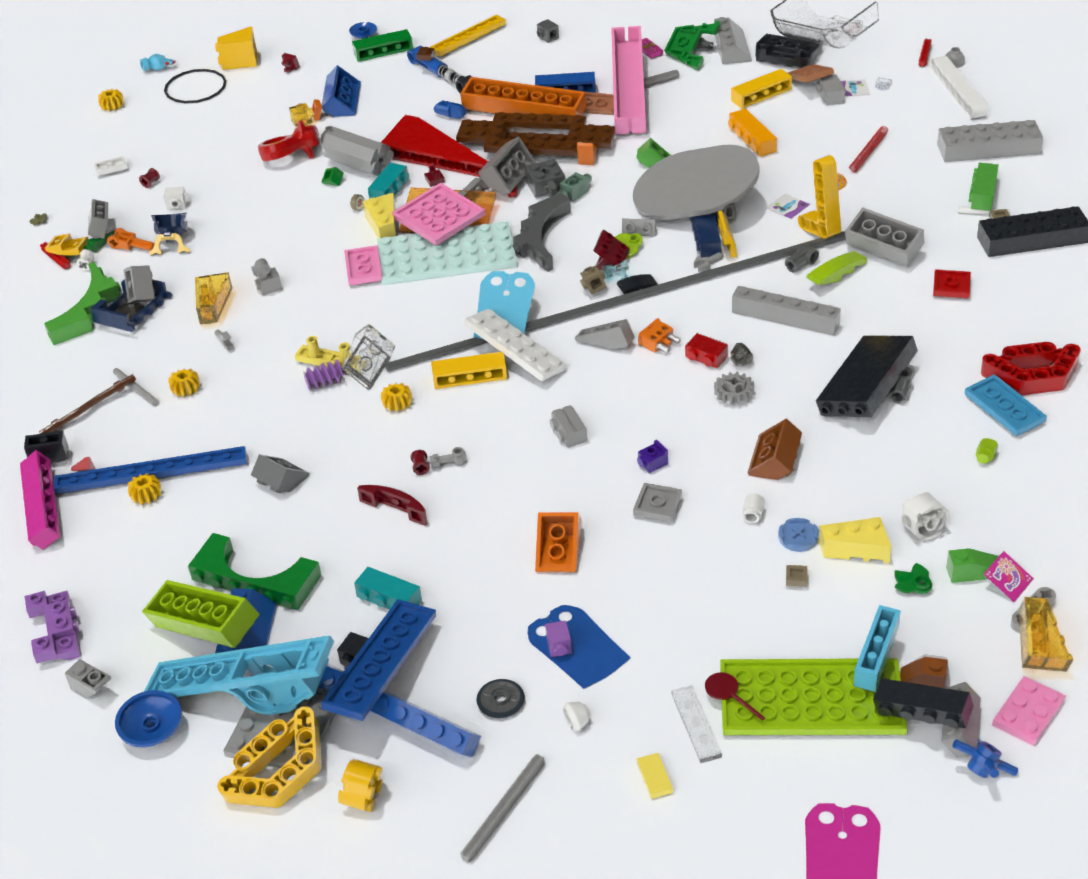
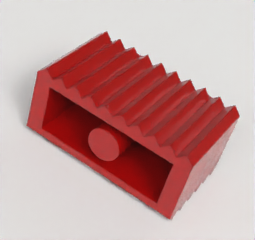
[685,332,728,369]

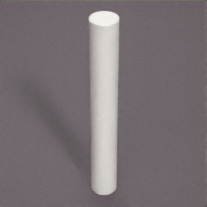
[958,206,1010,215]

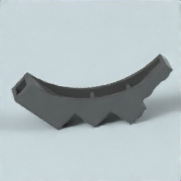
[513,192,571,272]

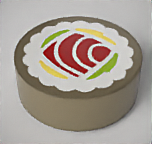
[350,194,364,211]

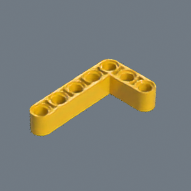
[797,155,841,239]

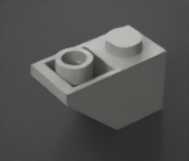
[64,659,111,698]

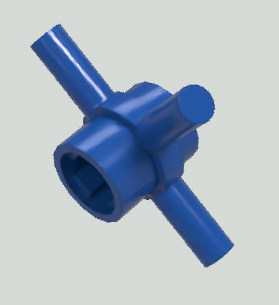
[952,738,1018,778]

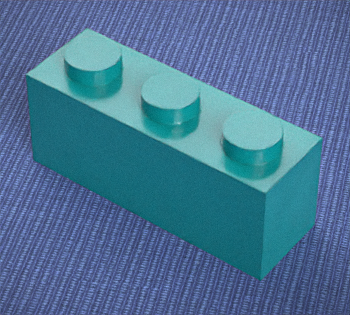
[367,162,409,199]
[354,566,422,610]

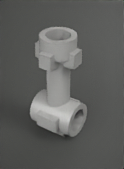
[429,447,467,468]

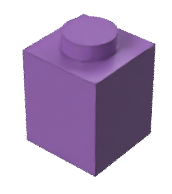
[545,620,572,657]

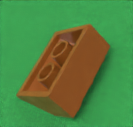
[747,418,802,480]

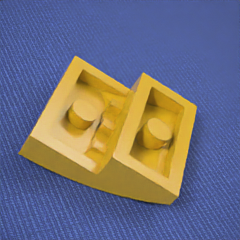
[718,211,737,258]
[45,233,88,256]

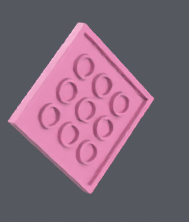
[392,183,486,246]

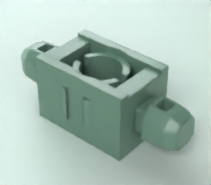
[557,172,592,202]

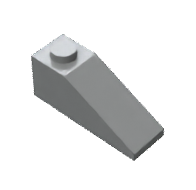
[575,319,635,349]

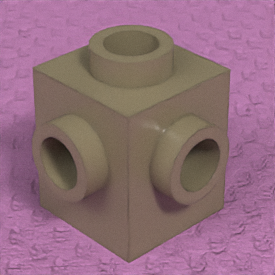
[580,266,607,295]

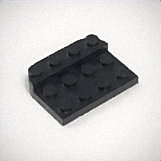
[755,33,823,68]

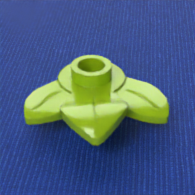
[615,233,643,259]

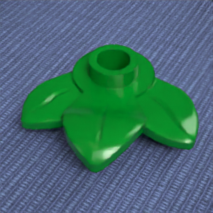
[894,563,933,594]

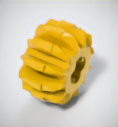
[98,88,124,111]
[168,368,200,397]
[380,382,413,412]
[128,473,161,505]

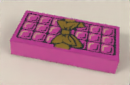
[642,38,663,59]

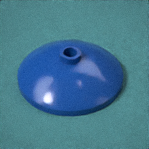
[115,690,182,747]

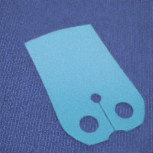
[473,271,535,339]

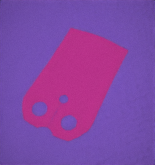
[805,803,881,879]

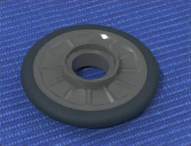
[476,679,525,718]

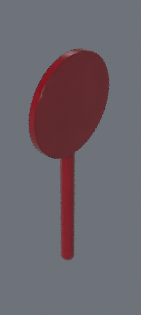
[705,672,765,721]

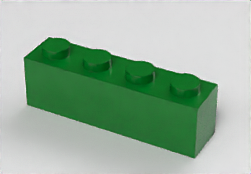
[352,29,413,62]

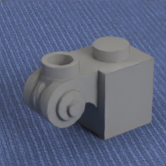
[251,258,282,295]

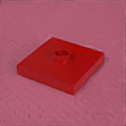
[933,269,971,298]

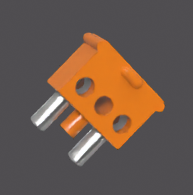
[638,318,681,353]

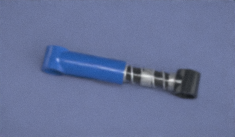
[407,45,472,93]

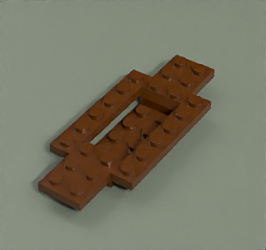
[456,112,615,156]

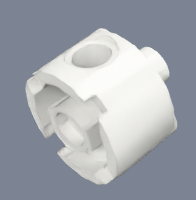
[901,492,950,541]

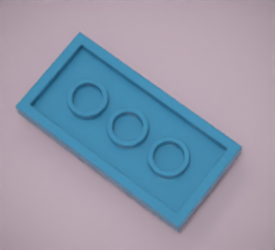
[964,374,1047,436]

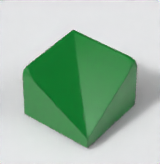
[321,167,344,186]

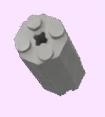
[322,127,394,176]

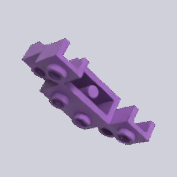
[24,590,81,664]

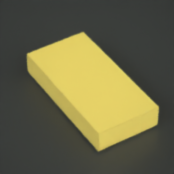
[636,753,673,799]

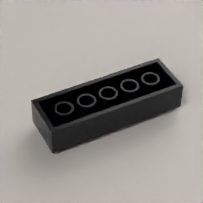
[977,206,1088,257]

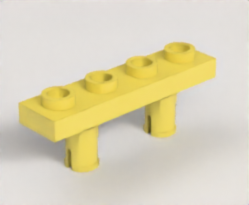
[294,336,367,374]

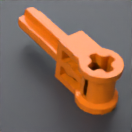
[107,228,155,251]

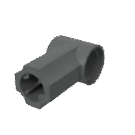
[785,243,819,273]
[889,367,913,403]

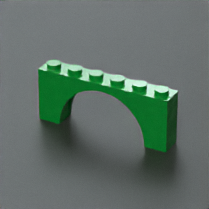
[188,533,322,610]

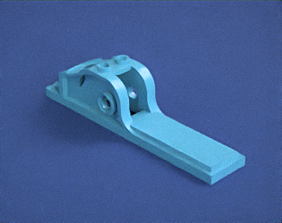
[144,635,334,715]

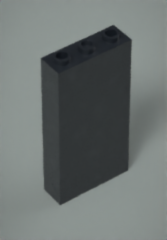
[815,335,918,418]

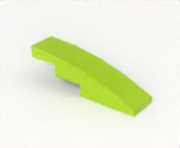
[806,251,868,285]

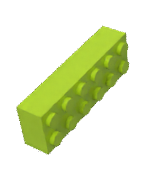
[142,580,260,648]

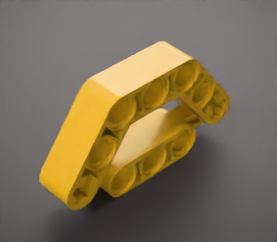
[217,707,322,808]

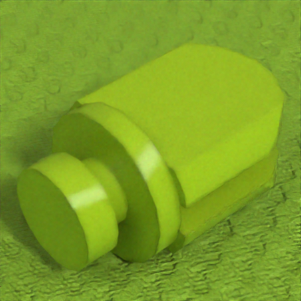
[975,438,998,464]

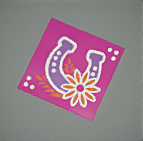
[983,551,1034,602]

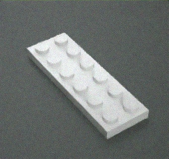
[463,309,567,381]

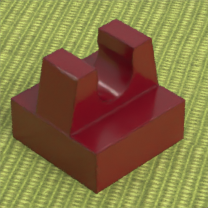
[281,53,300,73]
[424,165,445,187]

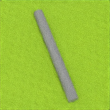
[113,368,159,406]

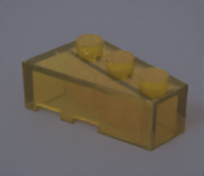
[195,272,233,325]

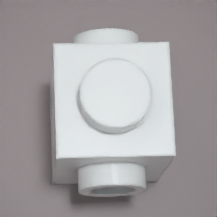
[163,186,189,210]

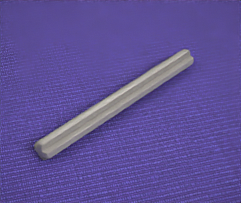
[460,754,545,862]

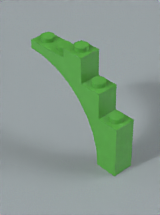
[44,262,122,346]

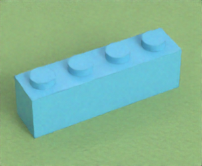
[854,605,901,692]

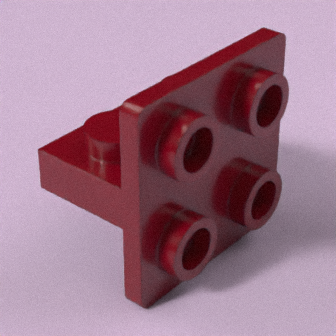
[593,229,630,270]

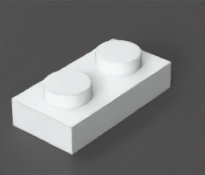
[93,156,128,176]

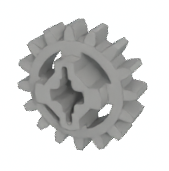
[714,372,755,405]

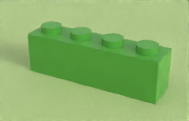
[968,162,999,211]

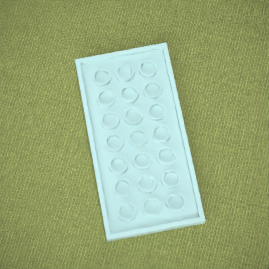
[377,221,517,285]

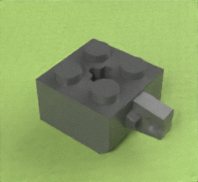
[525,159,566,197]

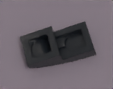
[617,274,658,294]

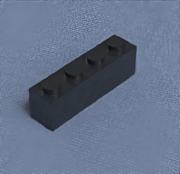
[873,678,974,729]

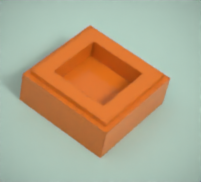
[311,99,322,120]

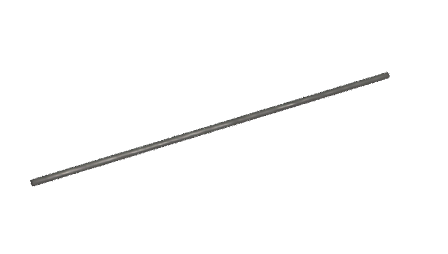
[385,231,846,372]

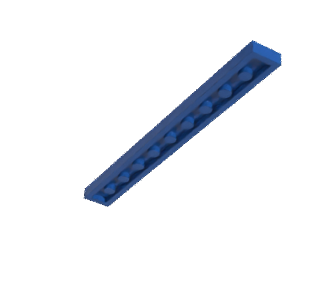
[54,446,247,494]

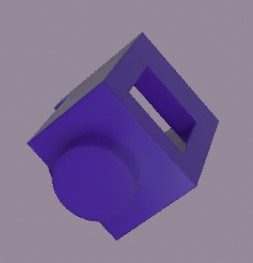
[637,439,668,473]

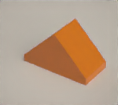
[577,142,598,165]

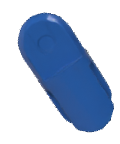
[433,100,466,119]

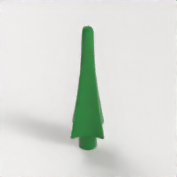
[84,229,116,253]

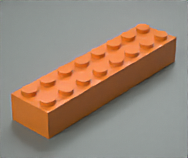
[460,77,586,116]

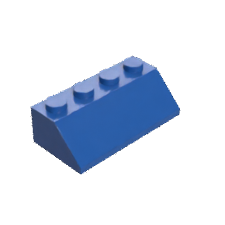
[321,65,361,117]
[215,589,277,653]

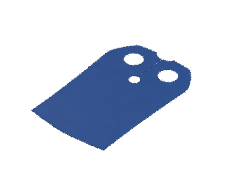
[527,605,631,689]

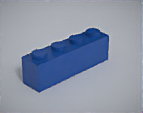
[535,71,596,93]

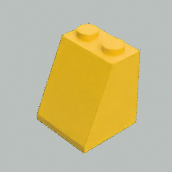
[215,26,257,70]

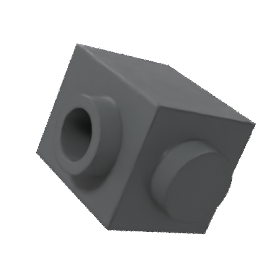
[536,19,559,43]

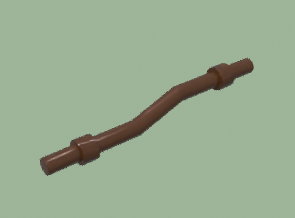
[39,374,136,434]

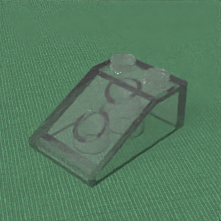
[341,324,395,391]

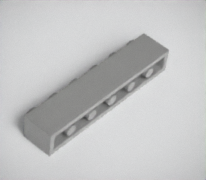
[732,285,841,336]

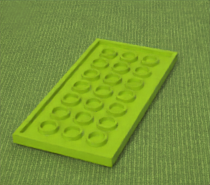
[720,658,907,735]

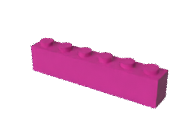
[20,450,60,550]

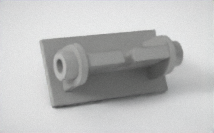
[622,218,656,236]

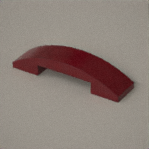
[357,485,428,526]

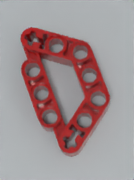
[980,342,1081,395]

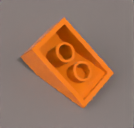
[535,512,581,572]

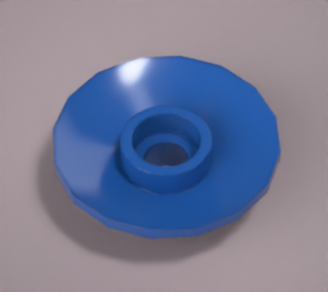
[349,22,377,39]

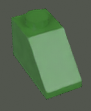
[636,138,671,168]

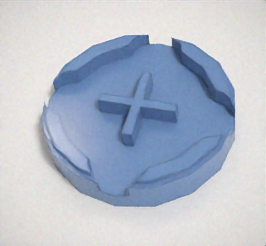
[778,518,819,552]

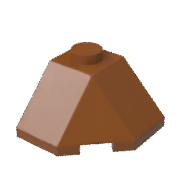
[900,654,948,688]

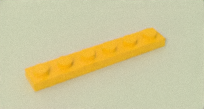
[430,14,506,57]

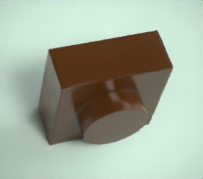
[416,47,435,61]

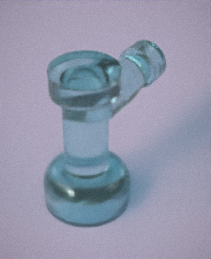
[602,260,629,279]

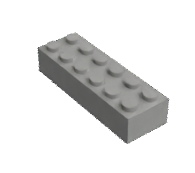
[937,120,1043,162]

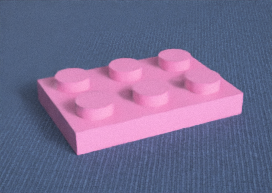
[344,245,382,285]
[992,676,1066,746]

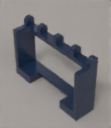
[91,279,173,332]

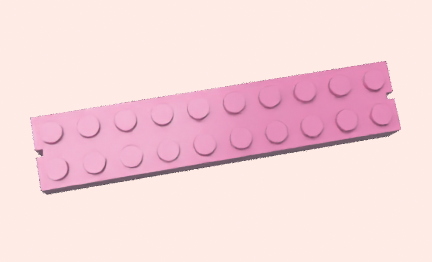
[611,26,646,135]

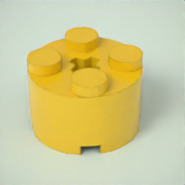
[338,759,383,812]

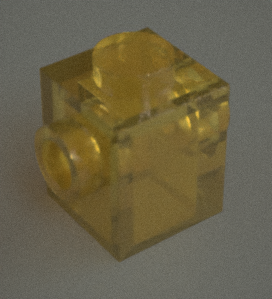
[289,103,314,128]

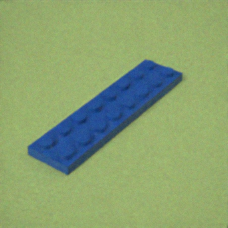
[321,599,436,721]

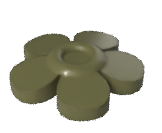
[29,213,47,226]

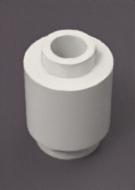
[742,493,765,523]

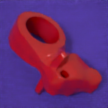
[258,121,319,161]

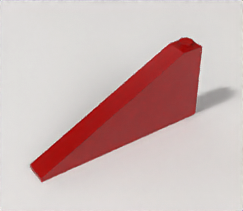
[380,114,488,177]

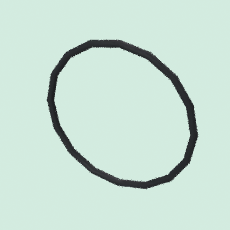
[164,69,226,104]

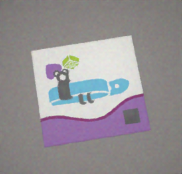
[841,79,870,96]
[766,193,810,219]

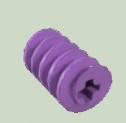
[303,359,343,390]

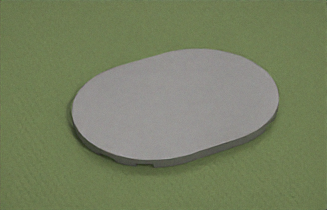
[632,144,760,220]

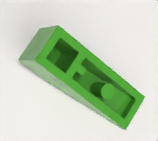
[946,548,999,583]

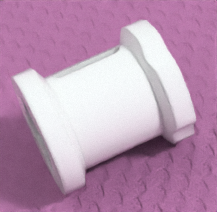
[76,249,95,271]

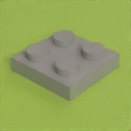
[633,482,682,523]

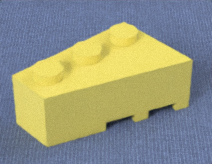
[363,193,396,238]
[818,517,892,563]

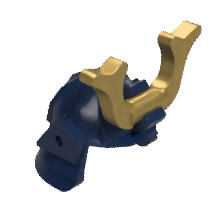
[149,212,191,255]

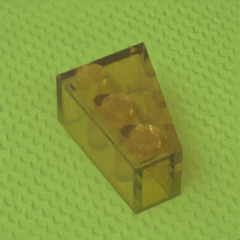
[1018,597,1074,672]

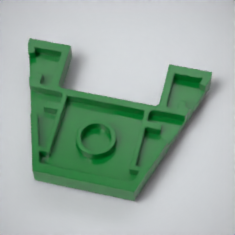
[664,21,721,70]

